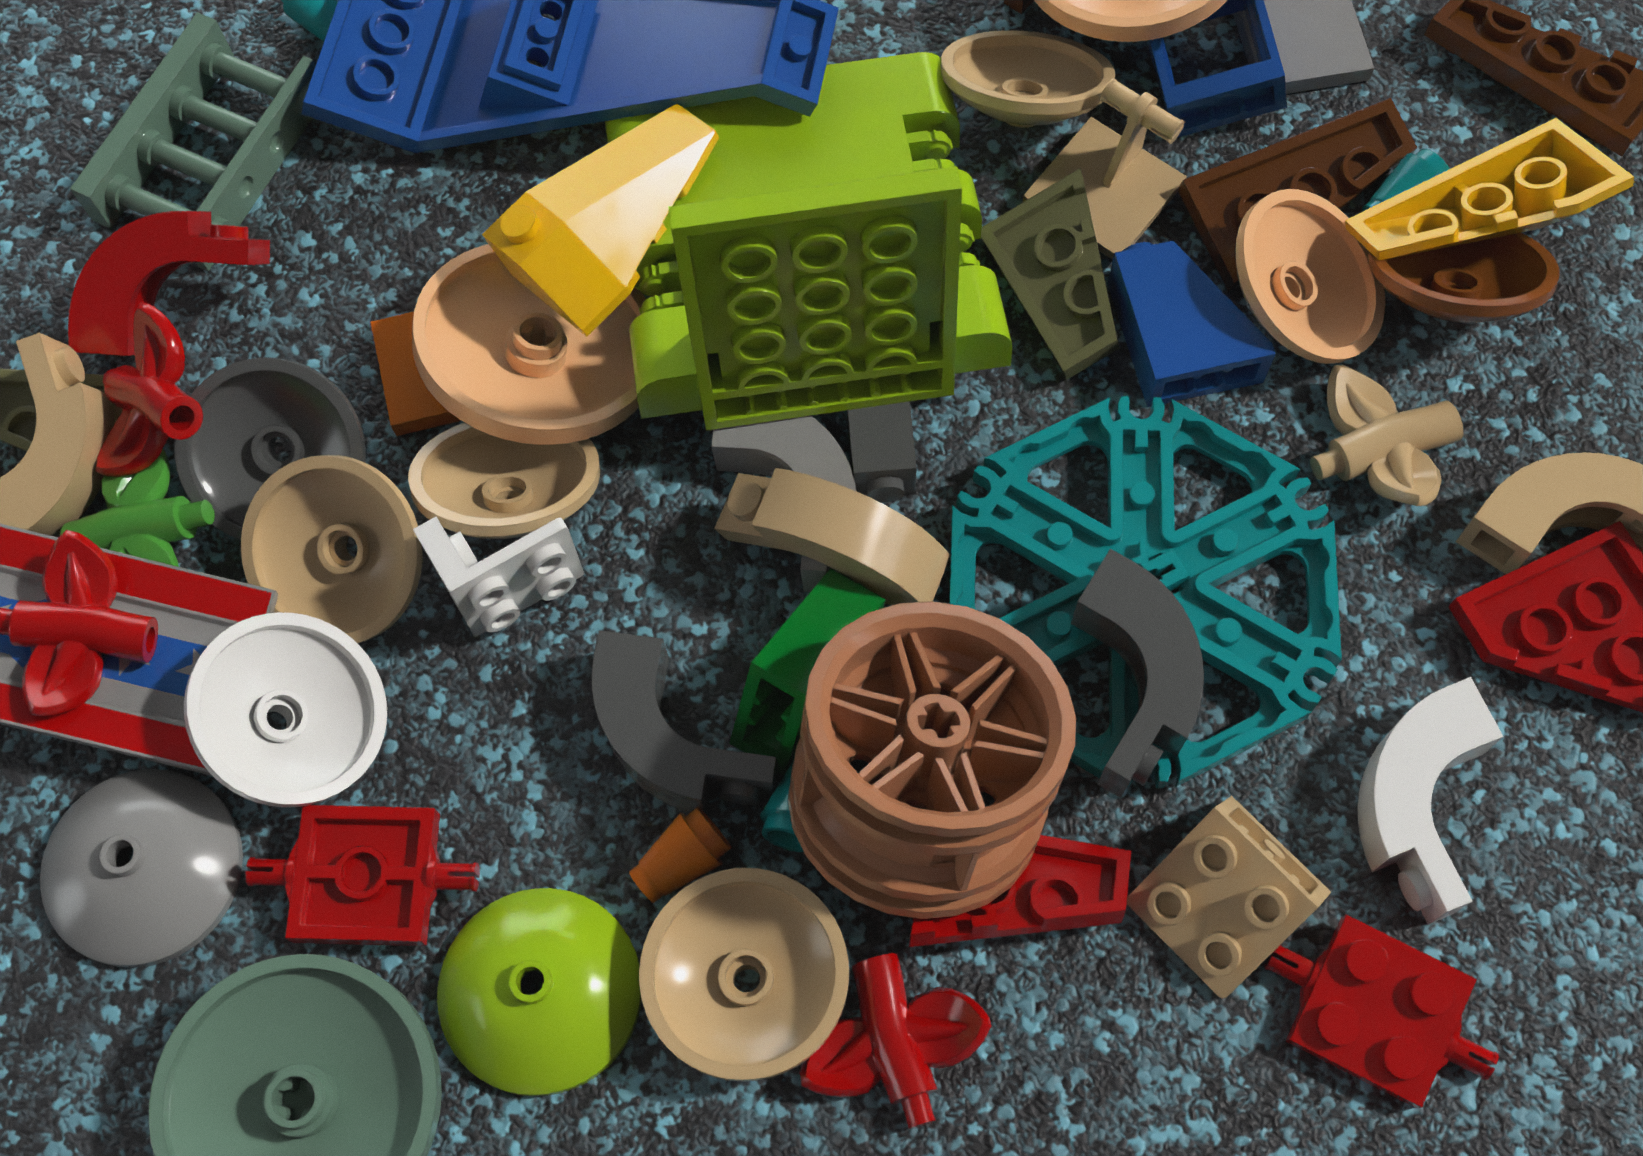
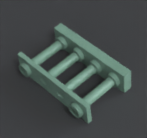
[70,12,316,271]

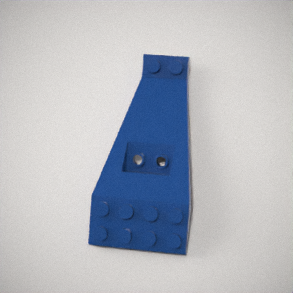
[301,0,839,153]

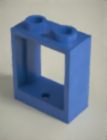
[1147,0,1287,138]

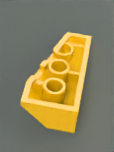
[482,103,719,337]
[1345,118,1634,261]

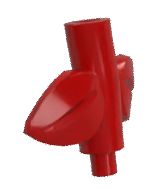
[96,302,203,477]
[0,530,158,716]
[800,953,992,1129]

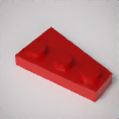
[909,835,1131,947]

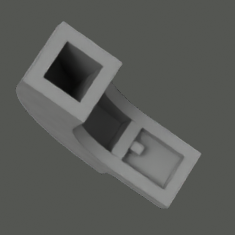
[711,416,856,592]

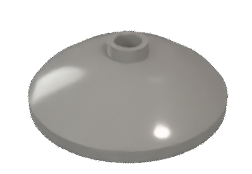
[40,769,243,968]

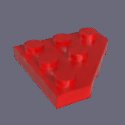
[1448,521,1643,713]

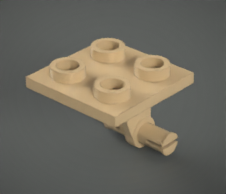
[1022,78,1187,260]

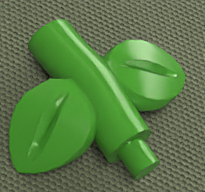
[60,449,215,567]

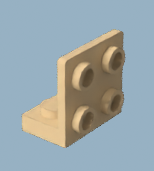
[1127,796,1331,998]

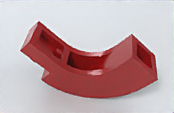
[68,211,270,356]

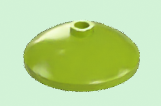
[437,888,642,1096]

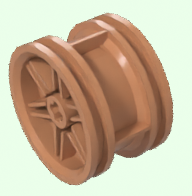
[788,601,1076,919]

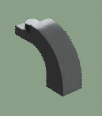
[1071,549,1204,798]
[592,630,779,814]

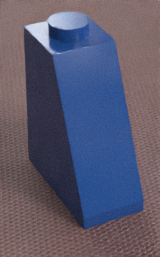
[1107,241,1276,407]

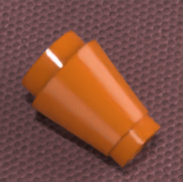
[629,807,731,903]

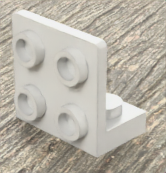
[413,517,584,637]

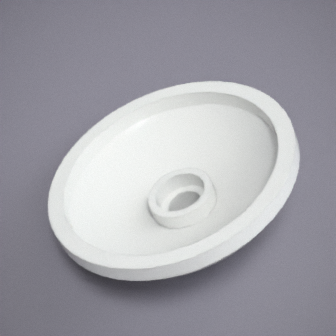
[184,612,387,807]

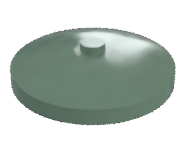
[149,954,442,1156]

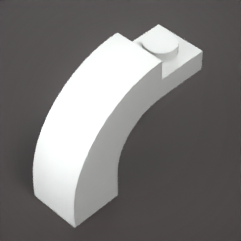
[1357,677,1504,925]

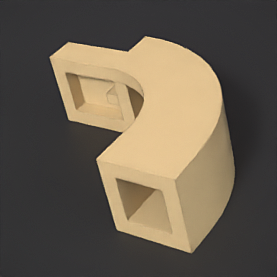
[0,333,115,537]
[1456,452,1643,574]
[714,468,951,605]

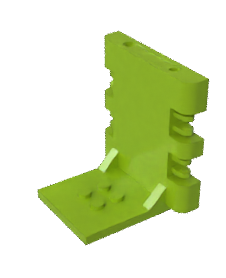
[605,52,1012,431]

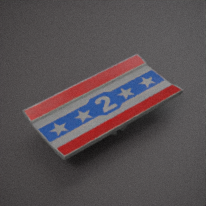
[0,524,278,775]

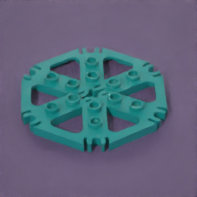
[949,396,1342,788]

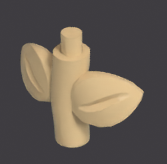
[1310,365,1463,506]

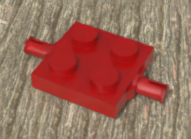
[245,805,480,946]
[1264,914,1499,1108]

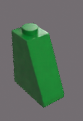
[729,568,886,776]

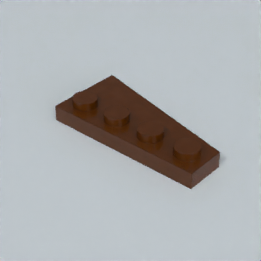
[1424,0,1643,157]
[1177,98,1417,292]

